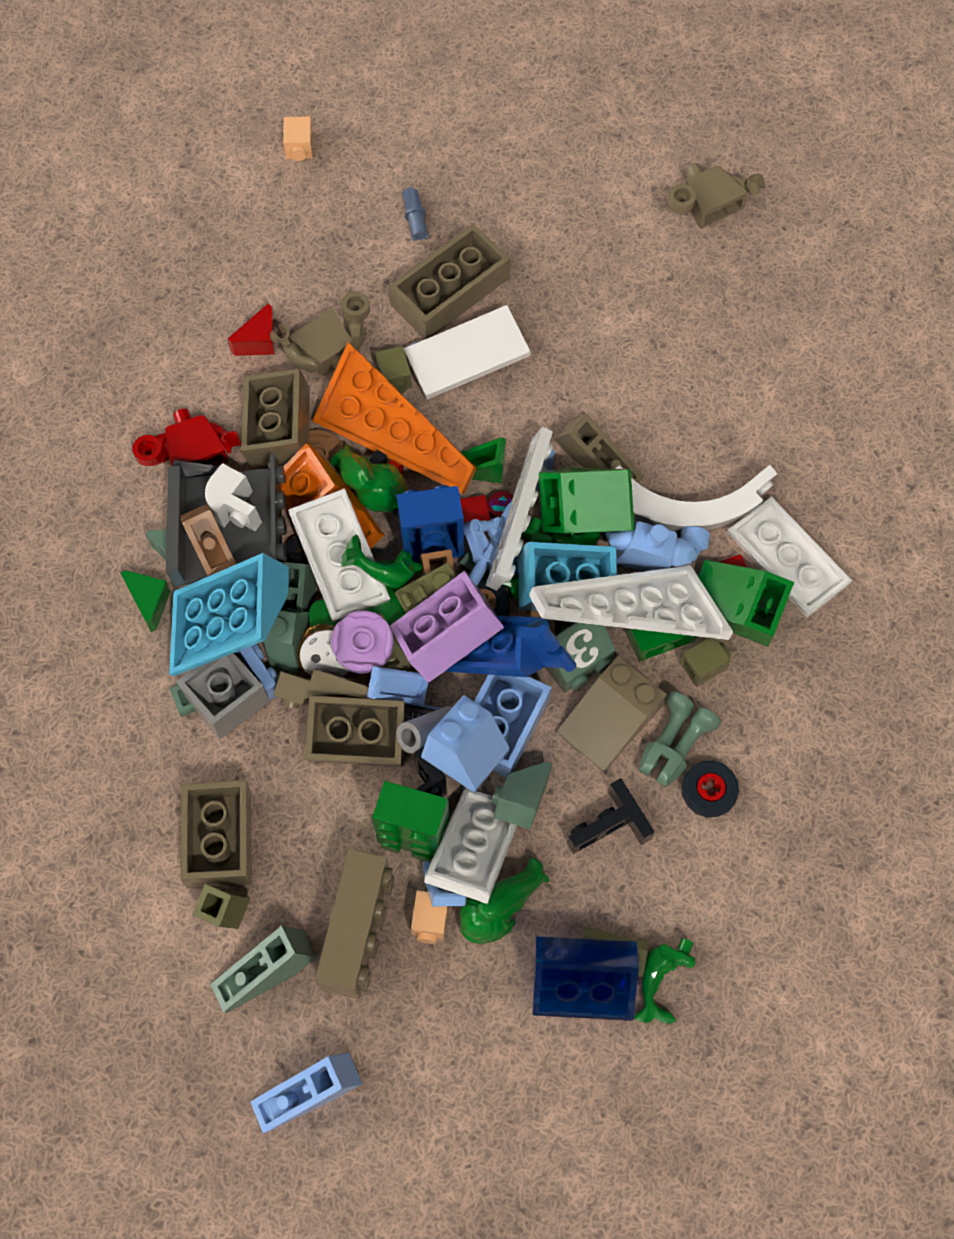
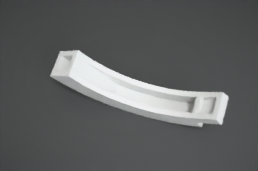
[615,465,777,533]

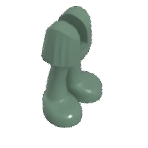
[638,691,722,787]

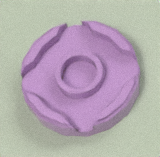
[331,610,394,674]

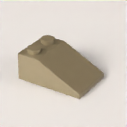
[556,656,667,772]

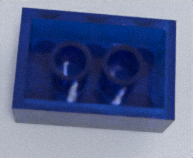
[532,936,639,1021]

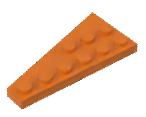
[312,342,477,495]

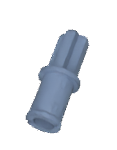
[402,187,429,241]

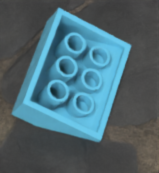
[169,553,289,676]

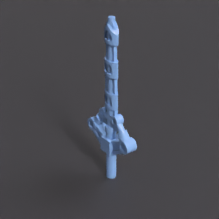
[464,449,555,586]

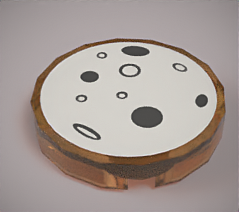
[297,623,352,678]

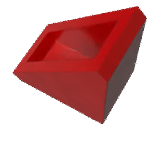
[228,304,275,356]

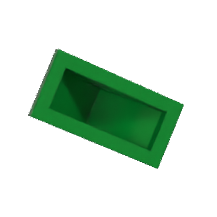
[462,437,506,483]
[120,570,171,632]

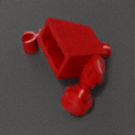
[132,409,241,466]

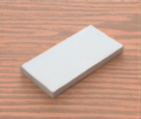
[404,305,531,400]
[288,489,390,623]
[727,496,853,618]
[424,787,518,904]

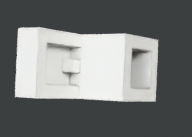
[205,463,262,531]

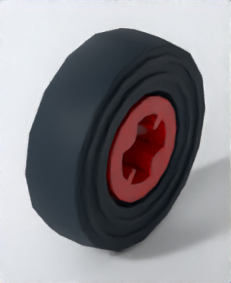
[682,761,739,818]

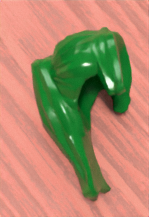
[330,444,408,513]
[459,858,549,944]

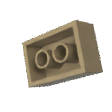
[241,369,310,469]
[305,696,407,767]
[180,781,252,889]

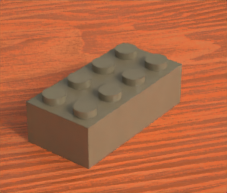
[388,224,510,339]
[315,849,394,999]

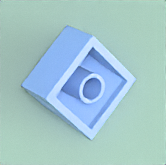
[421,695,510,793]

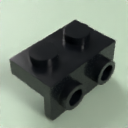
[414,747,447,797]

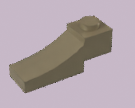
[273,669,372,708]

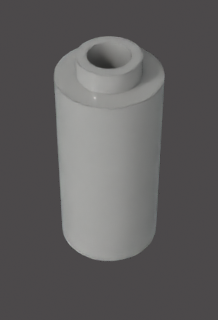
[397,706,452,753]

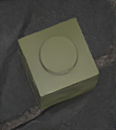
[375,346,412,393]
[679,638,731,687]
[193,884,250,929]

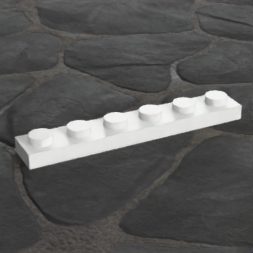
[486,426,553,590]

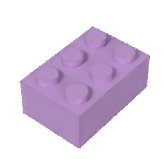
[390,571,504,683]

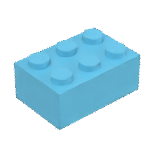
[518,542,617,611]

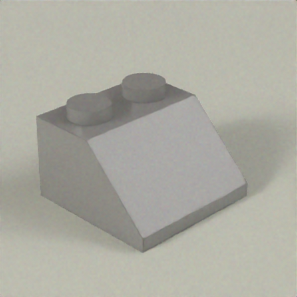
[176,653,269,740]

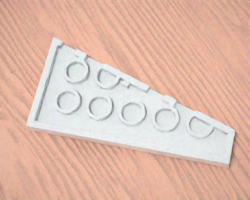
[529,565,733,640]

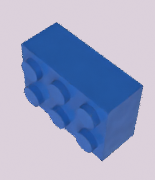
[397,485,464,563]

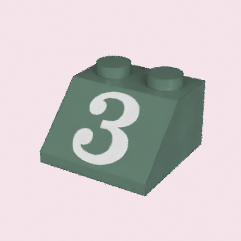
[544,623,615,693]

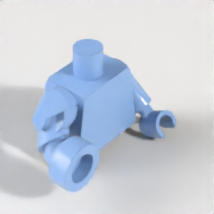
[605,522,711,572]

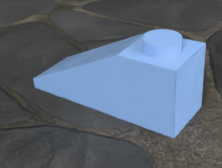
[250,1052,363,1134]

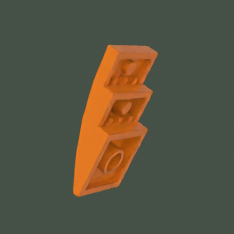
[281,443,384,549]

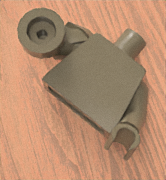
[667,163,766,229]
[270,292,370,377]

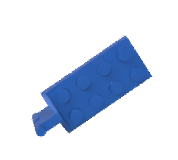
[444,616,576,677]

